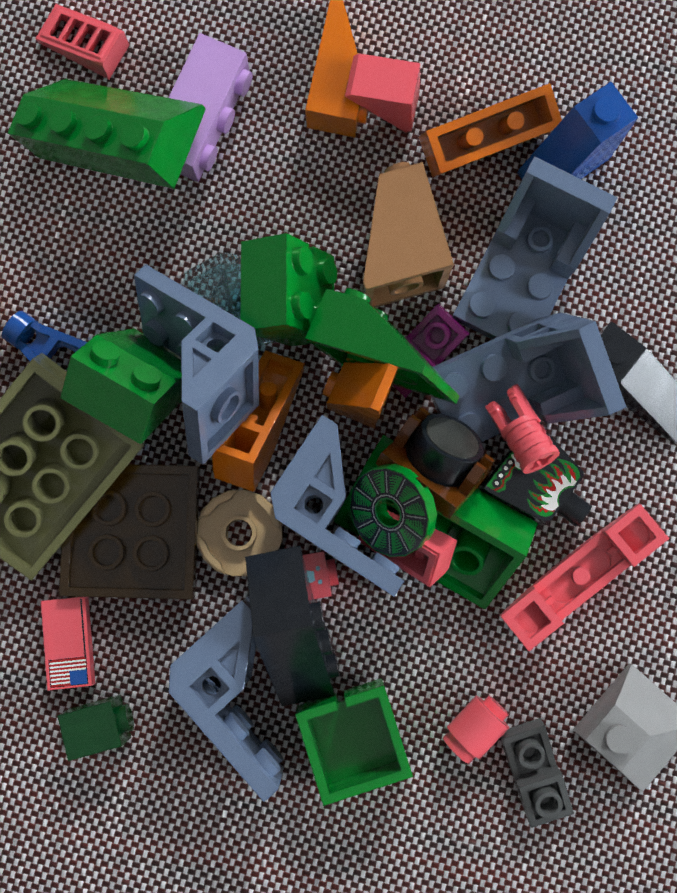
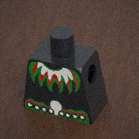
[479,432,592,527]

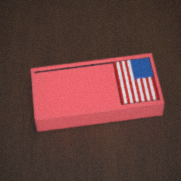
[41,597,96,691]

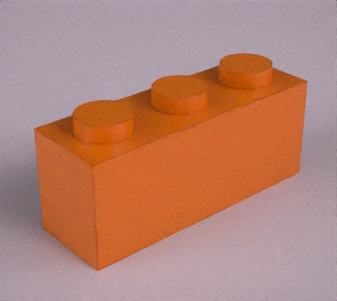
[418,83,562,178]

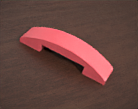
[500,503,669,651]

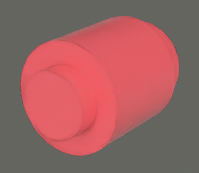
[443,695,509,764]

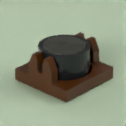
[375,407,495,519]

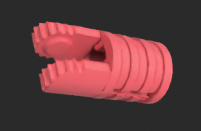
[485,384,560,474]

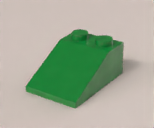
[305,288,459,404]
[60,328,182,445]

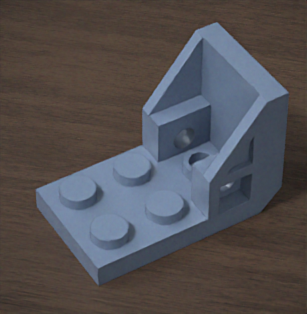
[452,156,618,339]
[134,265,259,465]
[431,313,626,442]
[270,415,404,597]
[169,597,284,802]

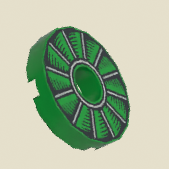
[349,464,437,557]

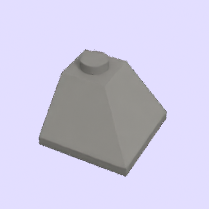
[573,663,677,792]

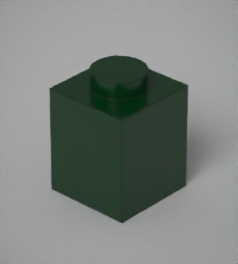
[57,694,134,761]

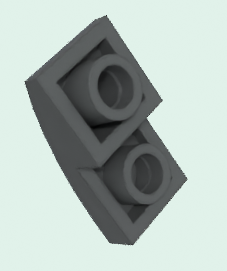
[500,718,574,828]

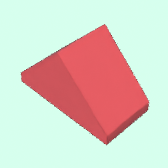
[345,53,420,133]

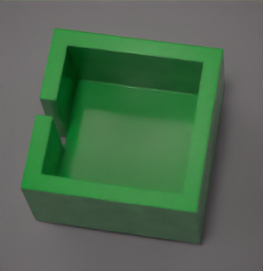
[240,233,337,346]
[295,678,413,806]

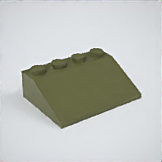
[0,353,144,581]

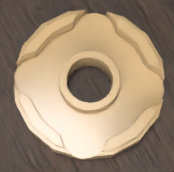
[196,490,283,576]

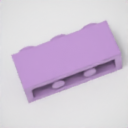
[168,33,253,182]

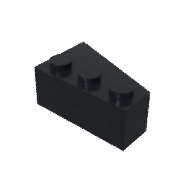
[245,546,340,706]

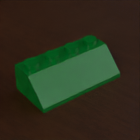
[7,79,206,189]
[334,435,538,609]

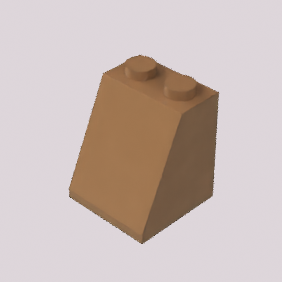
[362,162,454,308]

